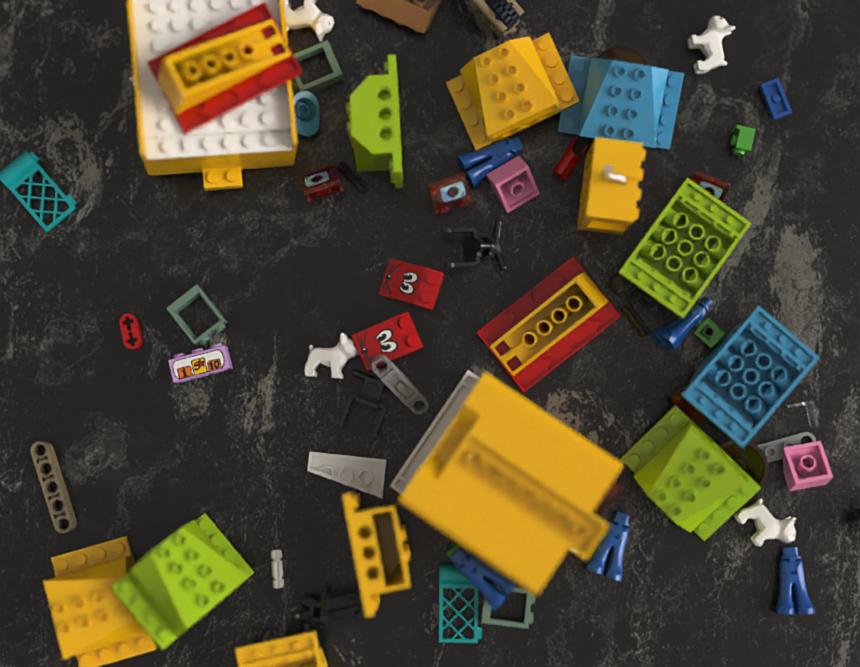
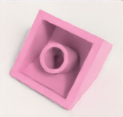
[486,156,540,213]
[783,441,833,491]

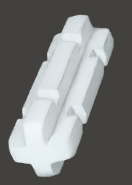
[271,549,284,588]

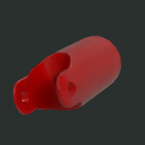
[553,137,588,181]

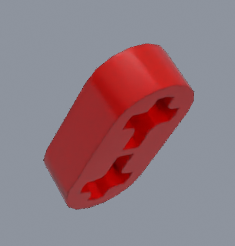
[119,314,143,350]

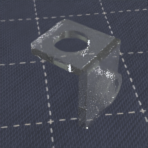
[787,400,819,427]

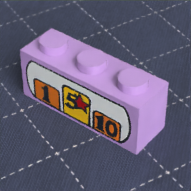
[168,343,233,383]

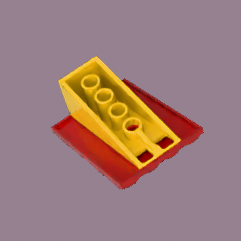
[147,1,302,135]
[476,256,622,392]

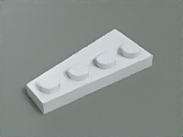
[307,452,387,498]

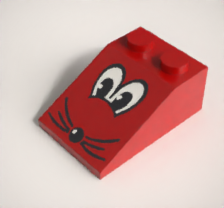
[378,259,444,312]
[351,312,423,371]

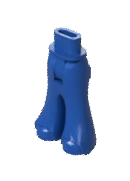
[456,136,524,188]
[651,297,713,352]
[586,511,630,582]
[450,547,517,611]
[776,547,815,615]

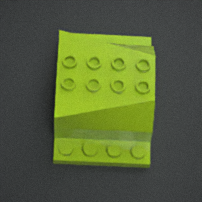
[346,55,403,189]
[618,178,752,319]
[620,404,761,541]
[111,513,254,651]

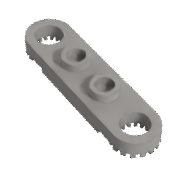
[371,355,429,415]
[757,432,816,463]

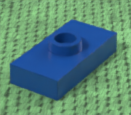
[759,78,792,121]

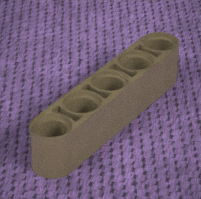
[30,441,77,533]

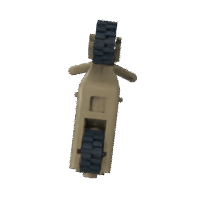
[471,0,525,39]

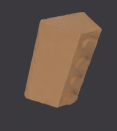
[356,0,442,33]

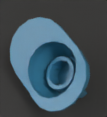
[293,91,320,136]

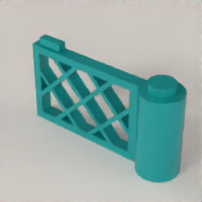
[0,150,77,232]
[439,564,482,643]

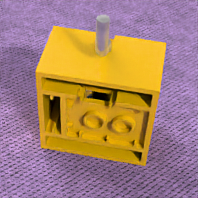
[577,137,646,235]

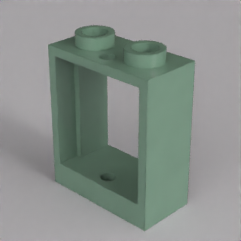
[292,40,344,93]
[166,284,228,346]
[481,582,536,629]

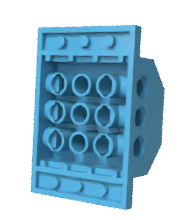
[557,55,684,149]
[681,306,820,448]

